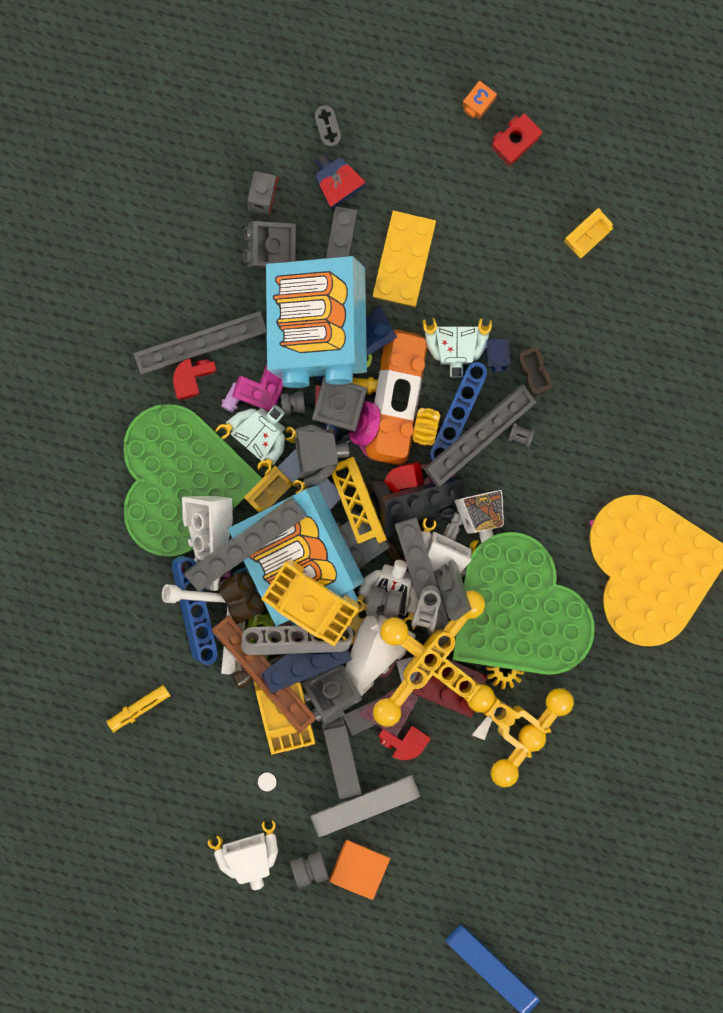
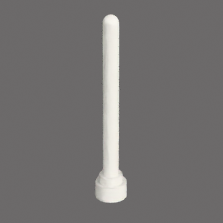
[162,584,226,603]

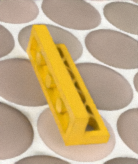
[332,457,387,544]

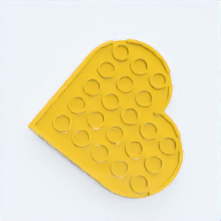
[589,495,723,646]

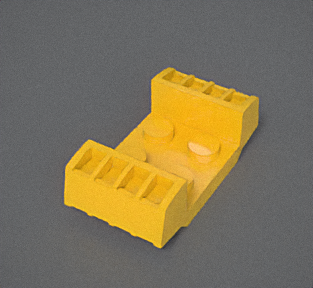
[262,560,359,647]
[254,682,315,755]

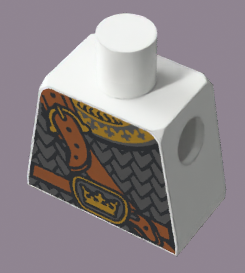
[455,490,504,543]

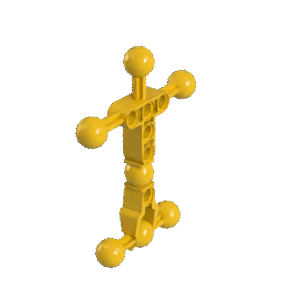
[373,590,574,787]

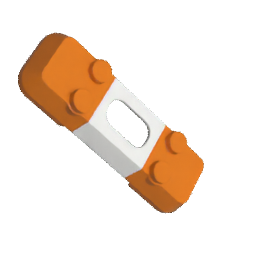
[366,330,427,465]

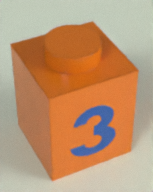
[462,80,497,119]

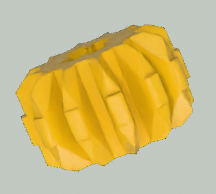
[413,408,440,446]
[486,666,524,689]

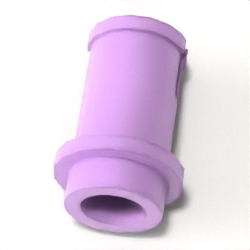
[221,383,239,413]

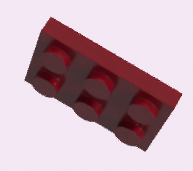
[411,654,487,718]

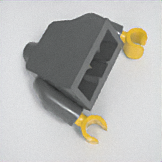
[285,424,349,494]

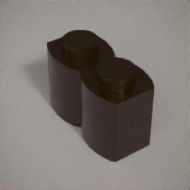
[518,347,552,397]
[218,570,265,624]

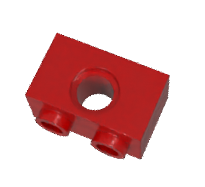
[491,113,543,167]

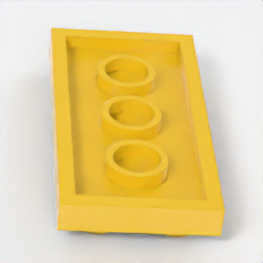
[372,211,436,308]

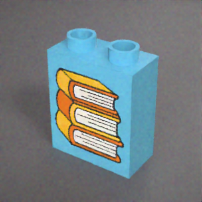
[266,256,367,388]
[228,485,365,626]

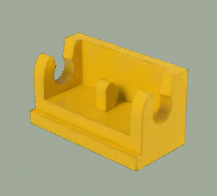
[564,208,613,259]
[244,466,293,513]

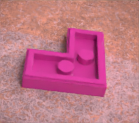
[231,365,283,412]

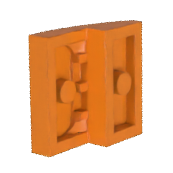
[329,839,390,900]

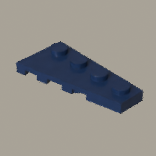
[316,305,397,384]
[261,636,352,695]

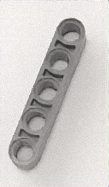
[241,626,353,655]
[310,775,420,837]

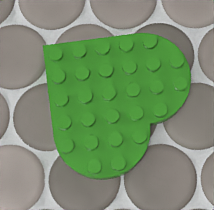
[124,404,262,557]
[453,532,595,674]

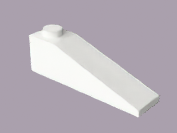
[182,496,233,591]
[345,614,416,696]

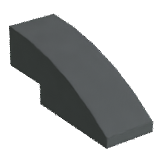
[324,724,362,799]

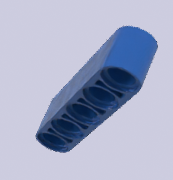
[429,362,487,461]
[172,556,217,665]
[445,924,541,1013]

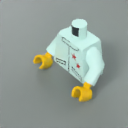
[422,318,492,378]
[215,405,285,476]

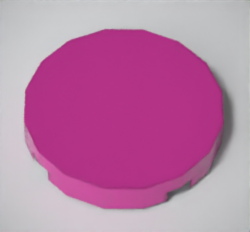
[349,401,380,446]

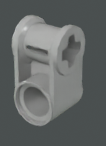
[411,585,441,632]

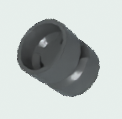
[366,586,403,619]
[290,851,329,889]

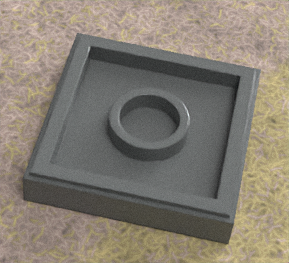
[312,376,367,431]

